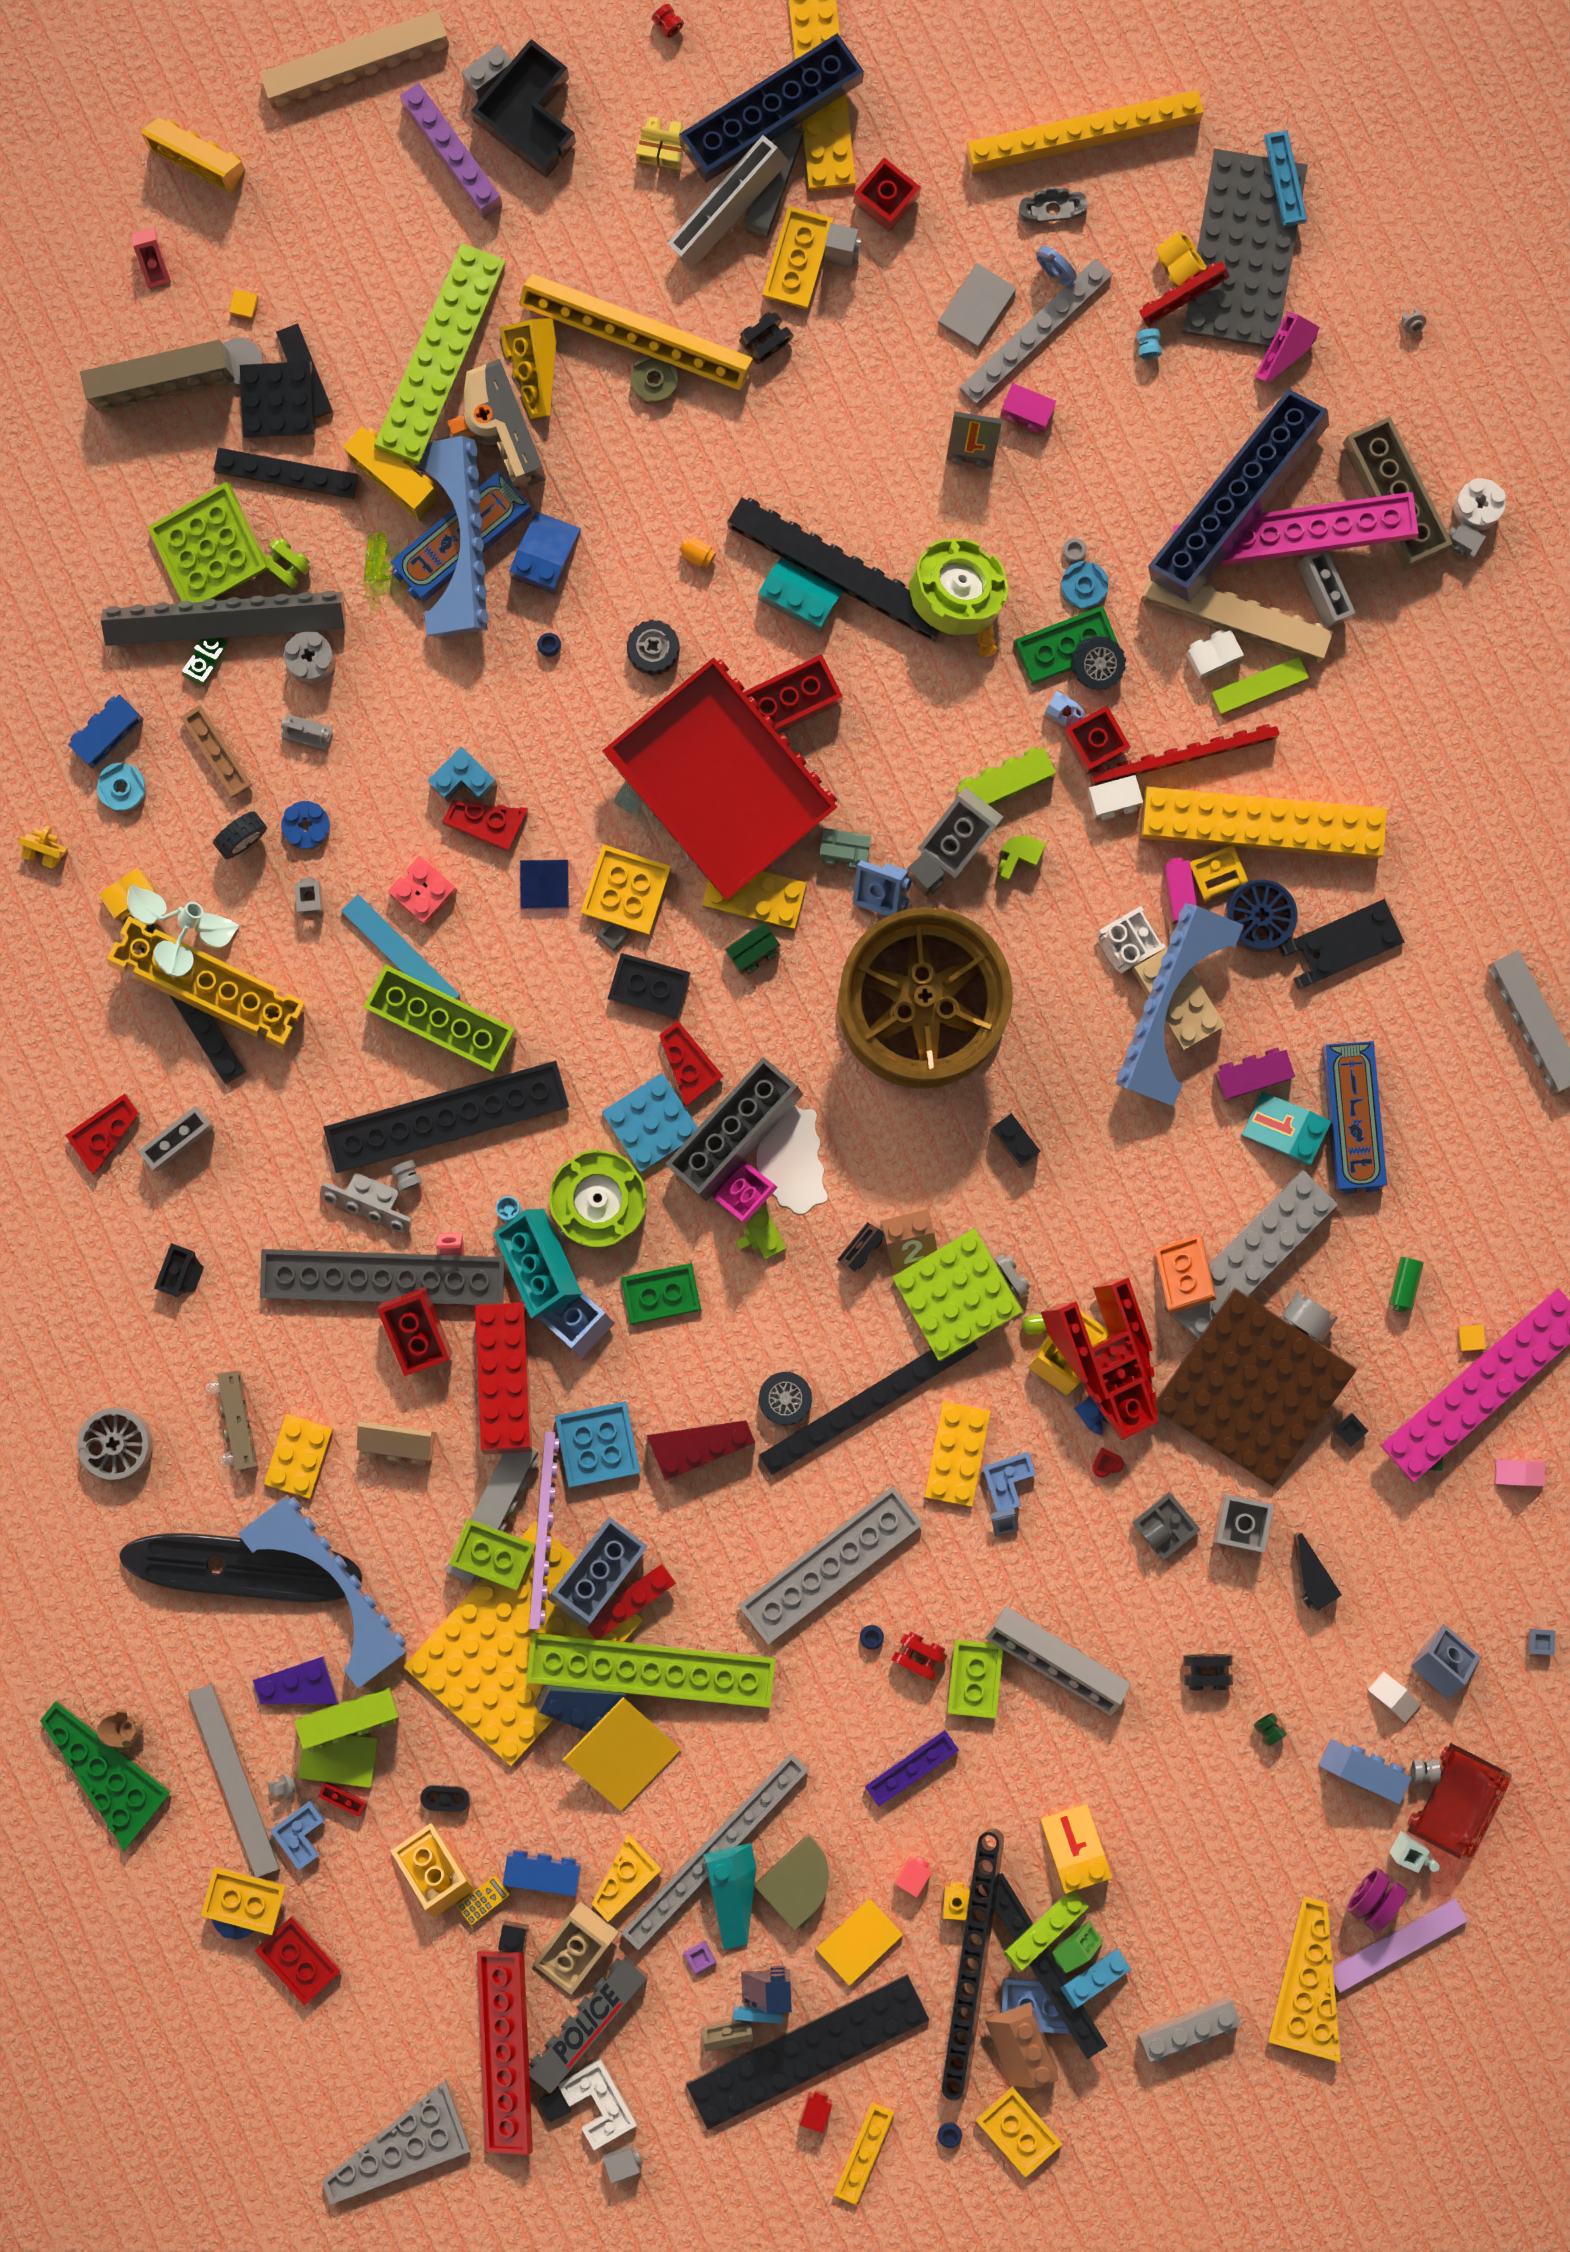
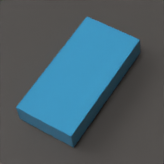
[733,2006,783,2024]

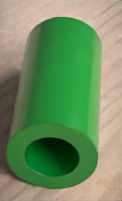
[1389,1257,1424,1313]

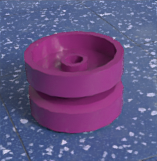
[1346,1867,1407,1933]

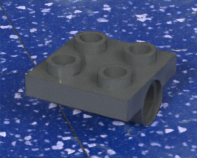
[1131,1492,1201,1561]

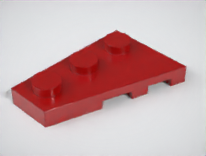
[442,800,528,853]
[65,1093,140,1175]

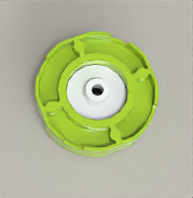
[908,539,1009,635]
[549,1150,647,1248]

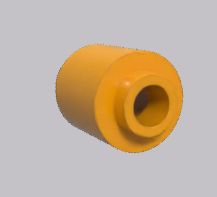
[679,536,717,569]

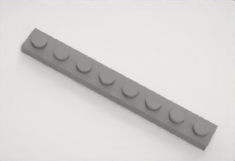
[960,258,1112,406]

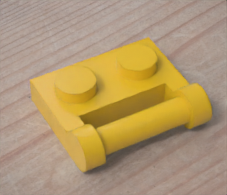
[1190,845,1248,903]

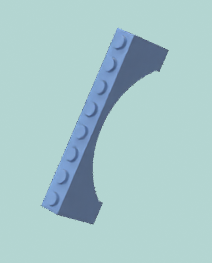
[415,436,488,638]
[1116,903,1244,1106]
[238,1495,407,1689]

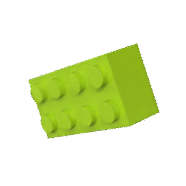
[294,1687,399,1752]

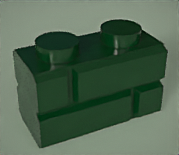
[725,922,781,975]

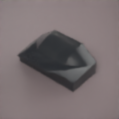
[154,1243,204,1297]

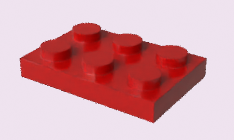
[254,1915,342,2005]

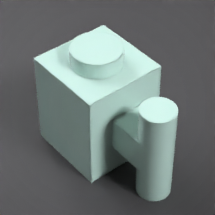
[1389,1831,1440,1873]

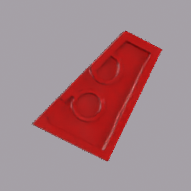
[659,1020,723,1107]

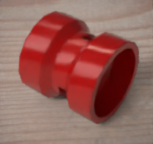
[651,3,684,38]

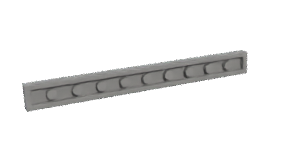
[621,1752,809,1950]

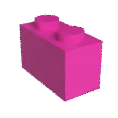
[1000,383,1056,433]

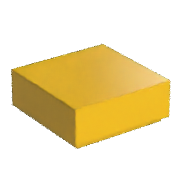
[229,289,259,320]
[1458,1325,1486,1351]

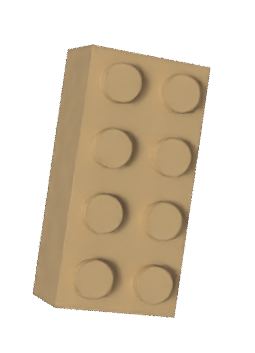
[1131,948,1225,1053]

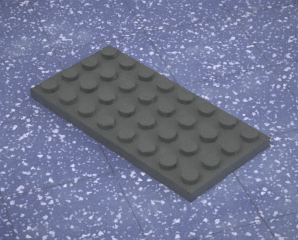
[1183,149,1308,348]

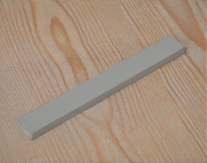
[188,1683,280,1877]

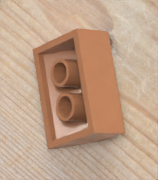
[985,2002,1059,2088]

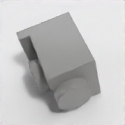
[1448,522,1486,562]
[294,878,324,915]

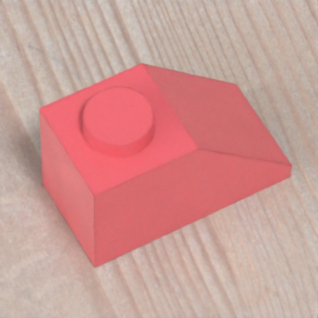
[132,228,171,288]

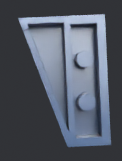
[1319,1739,1412,1804]

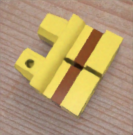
[636,117,683,170]

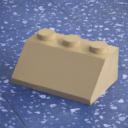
[357,1421,436,1465]

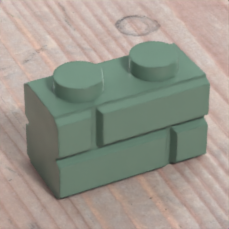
[819,828,871,869]

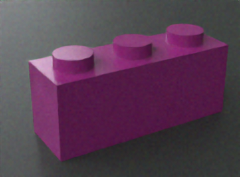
[1214,1047,1295,1101]

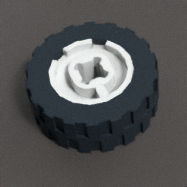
[213,811,267,859]

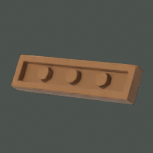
[180,705,253,798]

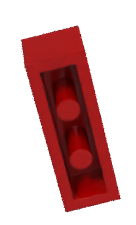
[318,1782,367,1817]

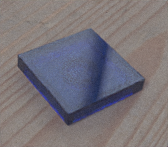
[520,860,569,909]

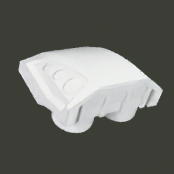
[1097,906,1166,974]

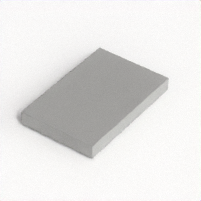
[938,263,1016,348]

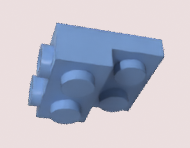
[852,860,912,916]

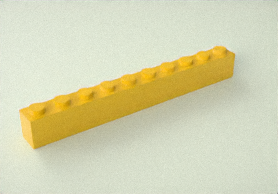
[966,90,1204,174]
[518,273,753,390]

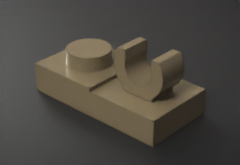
[702,2020,754,2052]

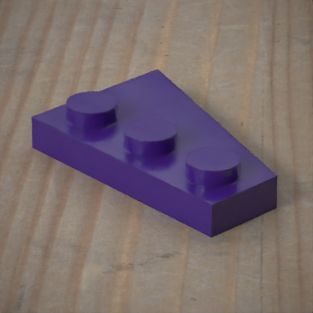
[253,1656,339,1704]

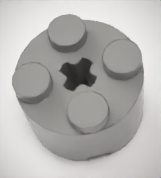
[284,632,336,685]
[1282,1291,1338,1342]

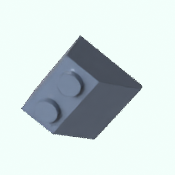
[1411,1624,1481,1699]

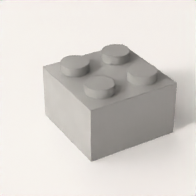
[1213,1494,1274,1553]

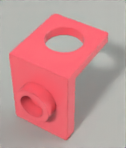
[436,1233,465,1255]

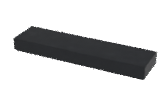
[276,323,333,419]

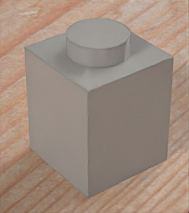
[603,2144,643,2184]

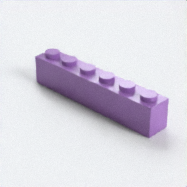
[400,83,502,218]

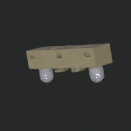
[204,1371,258,1471]

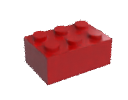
[377,1286,453,1377]

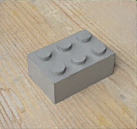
[918,787,1003,878]

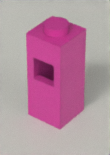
[1163,858,1197,924]

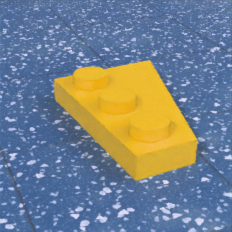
[591,1834,662,1922]

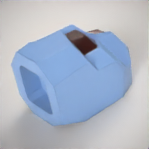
[1044,691,1086,727]

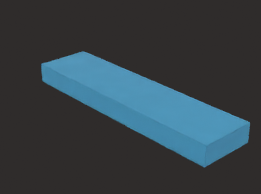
[1263,130,1307,228]

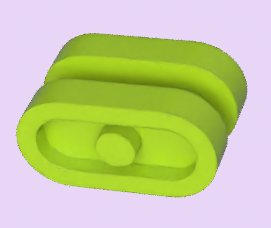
[263,538,311,590]

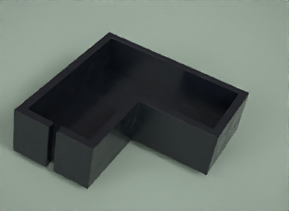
[471,39,576,178]

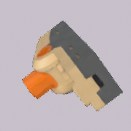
[447,359,546,490]

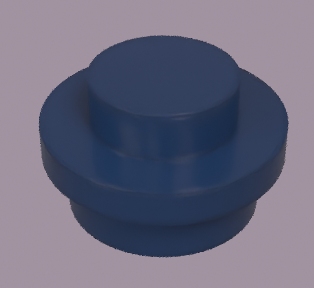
[537,633,561,657]
[860,1625,884,1650]
[937,2122,962,2148]

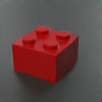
[853,157,921,232]
[1063,705,1131,775]

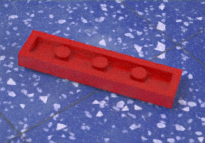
[1139,261,1230,327]
[587,1563,676,1640]

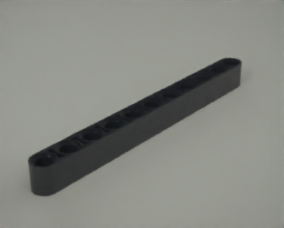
[942,1829,1004,2100]

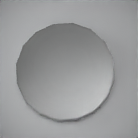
[223,337,264,386]

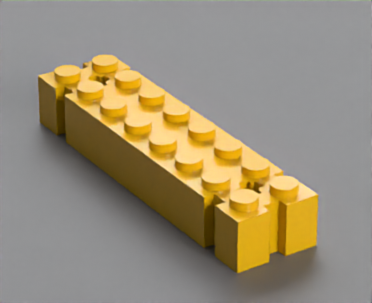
[106,916,305,1050]

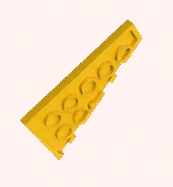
[1268,1896,1341,2063]

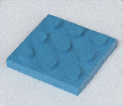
[602,1073,698,1173]
[555,1401,641,1487]

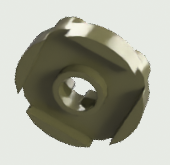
[631,355,678,404]

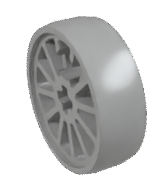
[77,1407,153,1481]

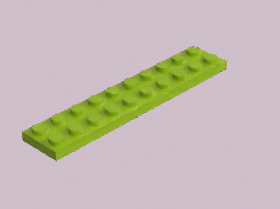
[374,243,506,465]
[526,1632,776,1708]

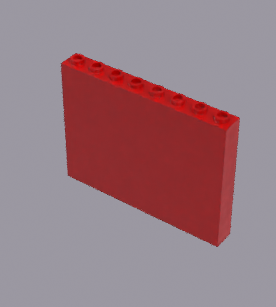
[602,657,838,900]

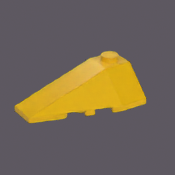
[500,318,556,419]

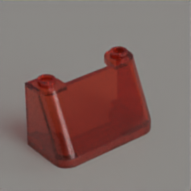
[1407,1743,1512,1862]

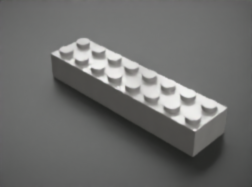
[1164,1170,1338,1341]

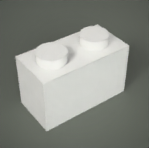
[1087,775,1143,821]

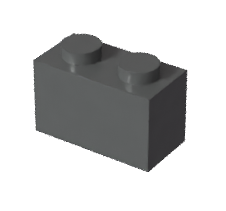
[907,851,945,896]

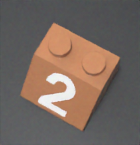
[880,1209,937,1269]

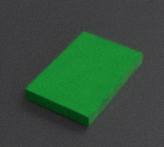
[621,1263,702,1325]

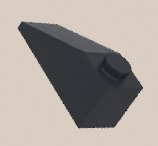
[1294,1532,1342,1611]

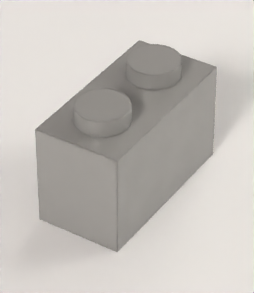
[461,44,512,101]
[824,223,861,268]

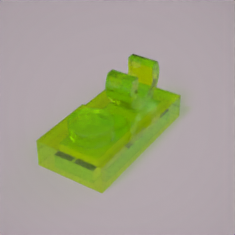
[363,531,392,584]

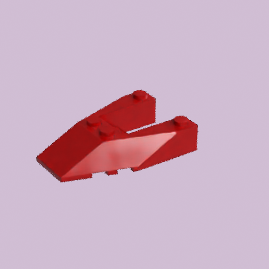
[1041,1277,1158,1440]

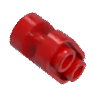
[891,1631,948,1682]

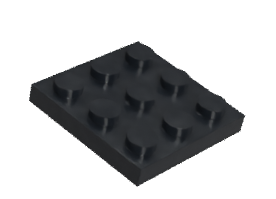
[239,361,315,438]

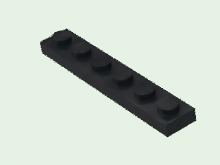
[213,447,359,499]

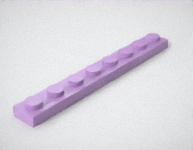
[529,1432,559,1630]

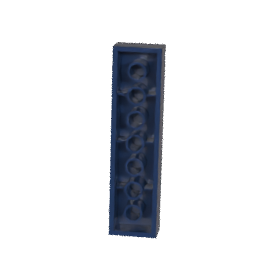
[679,33,864,183]

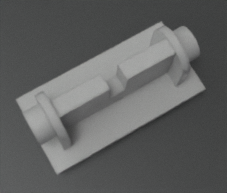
[280,714,333,750]

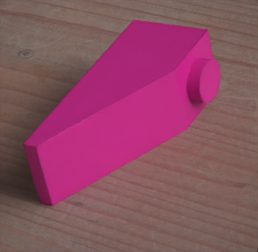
[1254,312,1320,383]

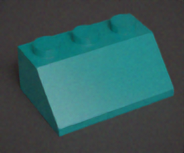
[758,558,843,633]

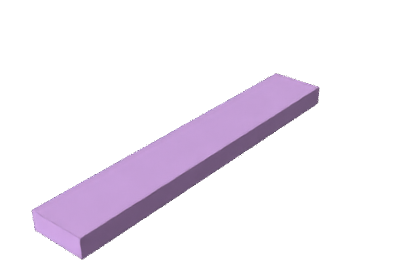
[1333,1898,1468,1993]

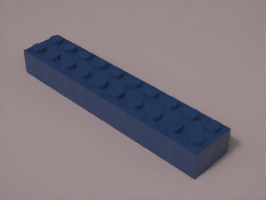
[1148,388,1329,603]

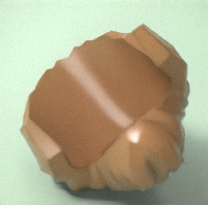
[97,1709,144,1750]

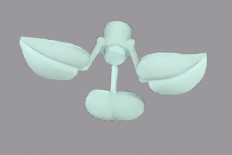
[127,884,239,977]

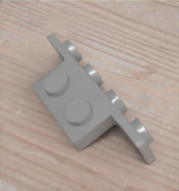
[320,1172,412,1234]

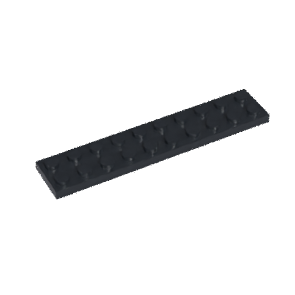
[323,1061,570,1174]
[686,1974,929,2130]

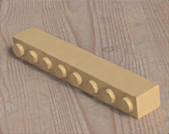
[259,10,449,107]
[1140,574,1333,663]

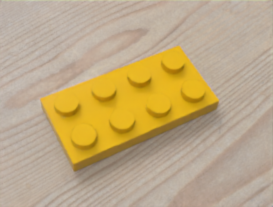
[762,206,834,310]
[702,871,807,930]
[924,1401,991,1506]

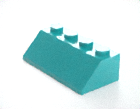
[493,1209,582,1318]

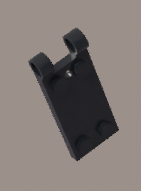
[1278,899,1404,990]

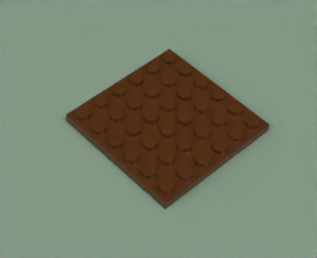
[1154,1287,1357,1487]

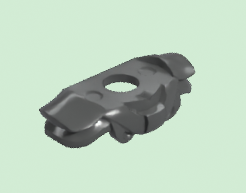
[1019,187,1087,223]

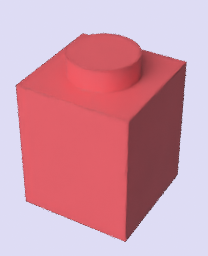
[895,1856,932,1898]

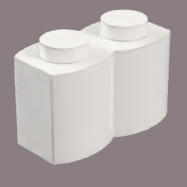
[1186,629,1244,679]

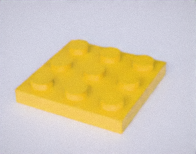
[580,845,671,935]

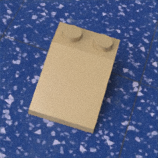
[533,1902,619,1995]

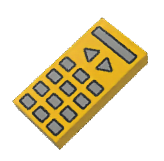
[456,1874,511,1925]

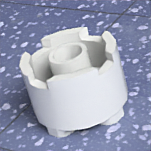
[1453,478,1506,532]

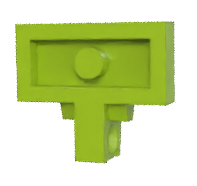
[735,1205,786,1259]

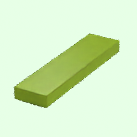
[1211,656,1309,715]

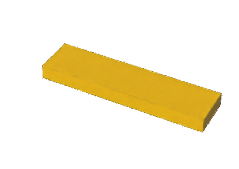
[833,2102,895,2206]

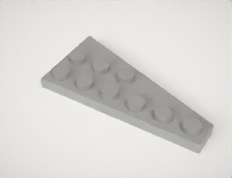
[322,2079,471,2205]

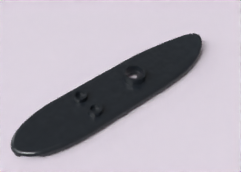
[119,1533,362,1603]

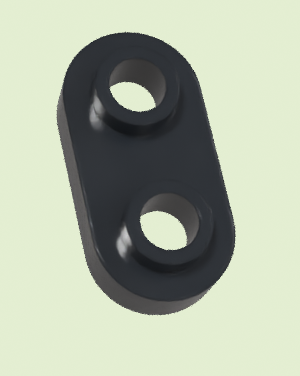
[420,1785,470,1812]

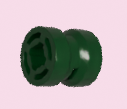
[1253,1713,1287,1746]

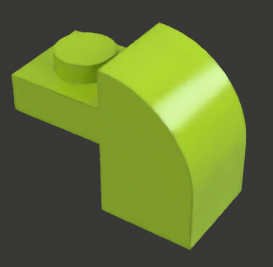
[997,835,1046,882]

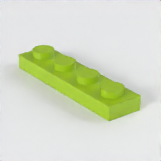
[1003,1891,1089,1972]

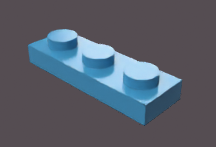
[1060,1948,1131,2009]

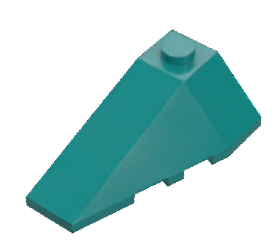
[703,1843,756,1950]

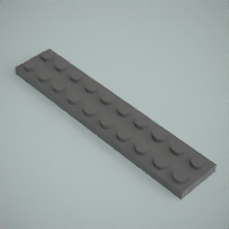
[260,1249,505,1305]

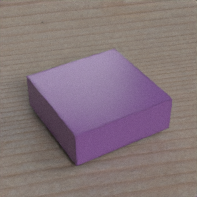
[683,1940,717,1975]

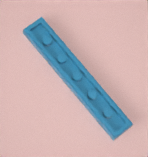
[341,894,460,999]

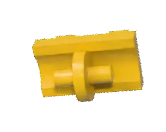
[18,825,68,868]

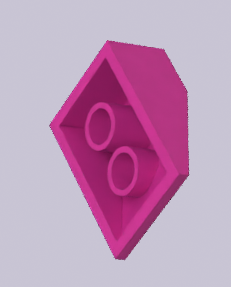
[712,1161,778,1224]

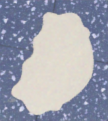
[756,1105,828,1214]

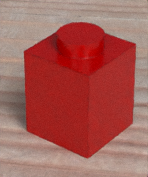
[799,2091,832,2133]

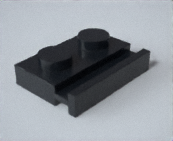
[837,1222,885,1272]

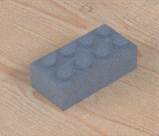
[547,1517,648,1628]

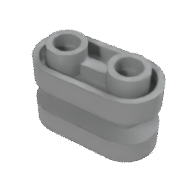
[994,1254,1030,1299]

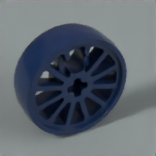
[1224,879,1298,952]

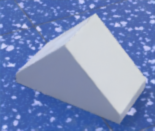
[1368,1671,1421,1723]

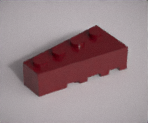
[647,1420,756,1480]

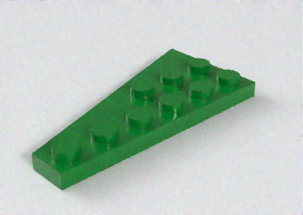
[40,1701,172,1851]

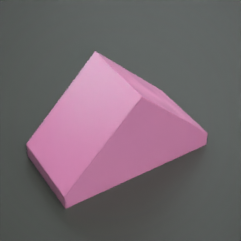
[1495,1459,1545,1486]

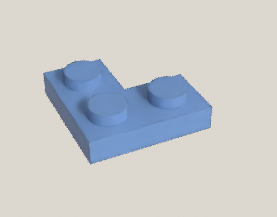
[982,1452,1036,1512]
[270,1800,325,1870]

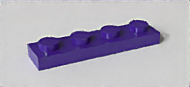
[864,1729,959,1807]

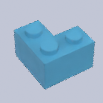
[427,747,498,802]

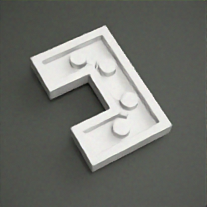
[558,2058,637,2150]

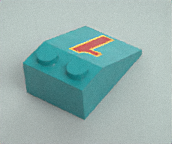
[1241,1092,1331,1167]

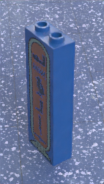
[390,470,532,603]
[1322,1041,1387,1194]

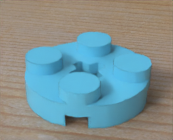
[97,763,146,812]

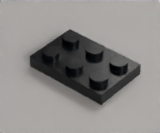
[608,953,691,1019]

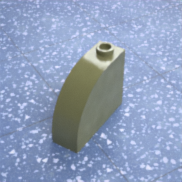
[755,1833,829,1931]

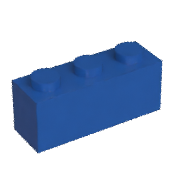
[68,694,144,769]
[503,1850,581,1896]

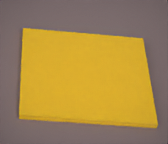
[563,1697,681,1811]

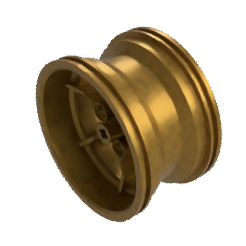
[838,907,1013,1089]

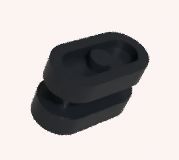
[739,312,794,364]
[1183,1654,1233,1691]

